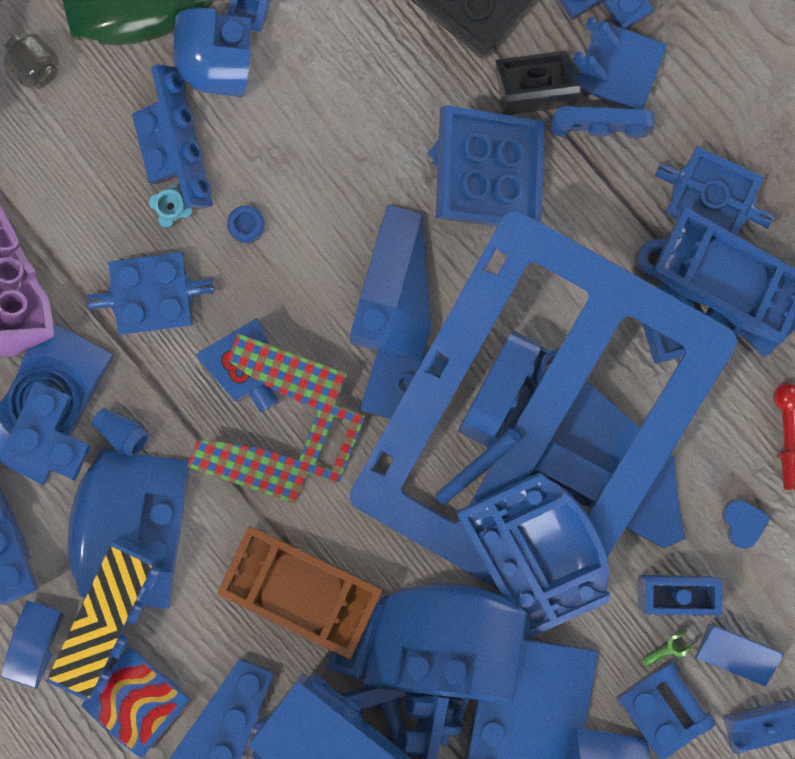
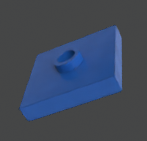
[360,351,449,419]

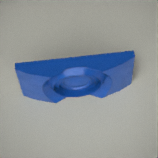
[652,207,795,344]
[0,323,115,485]

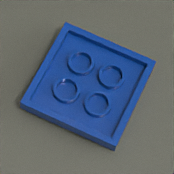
[435,105,545,227]

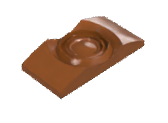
[217,526,383,660]

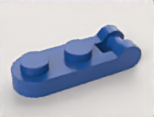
[550,106,655,138]

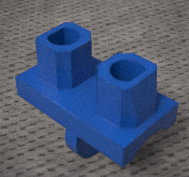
[397,692,463,759]

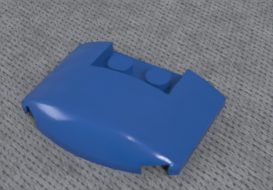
[67,449,190,609]
[457,472,610,639]
[363,583,527,704]

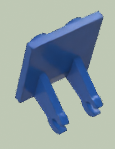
[573,18,667,110]

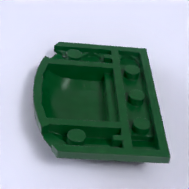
[62,0,212,45]

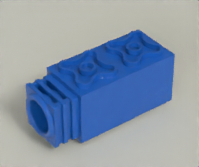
[248,672,413,759]

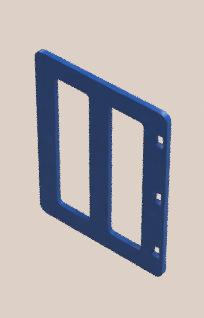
[350,211,737,591]

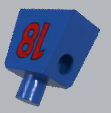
[196,318,279,413]

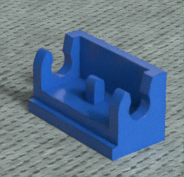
[723,699,795,754]

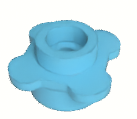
[149,185,192,228]

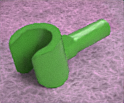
[642,629,695,667]

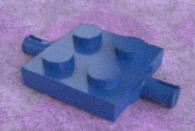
[654,146,774,236]
[87,252,214,335]

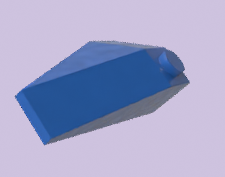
[350,205,431,362]

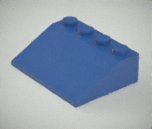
[464,637,598,759]

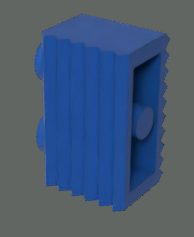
[638,575,722,617]

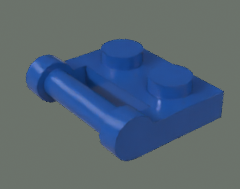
[616,660,716,759]

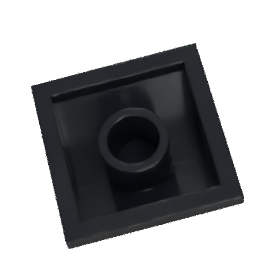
[495,51,580,115]

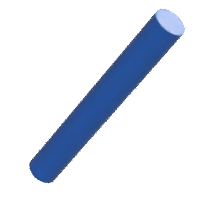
[435,429,520,505]

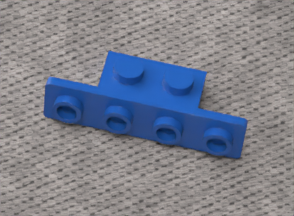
[132,64,213,208]

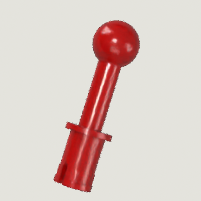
[773,382,795,490]

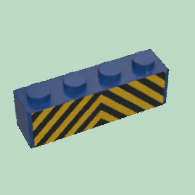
[46,538,161,701]

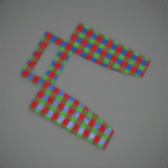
[187,333,365,504]

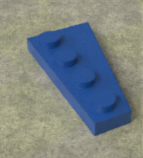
[169,658,275,759]

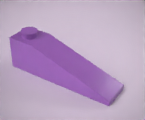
[0,206,54,357]

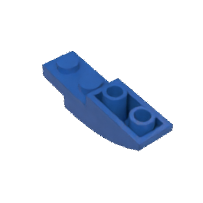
[0,487,39,605]

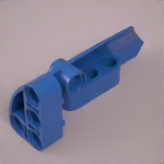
[457,329,686,549]

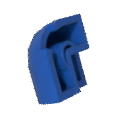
[173,8,251,97]

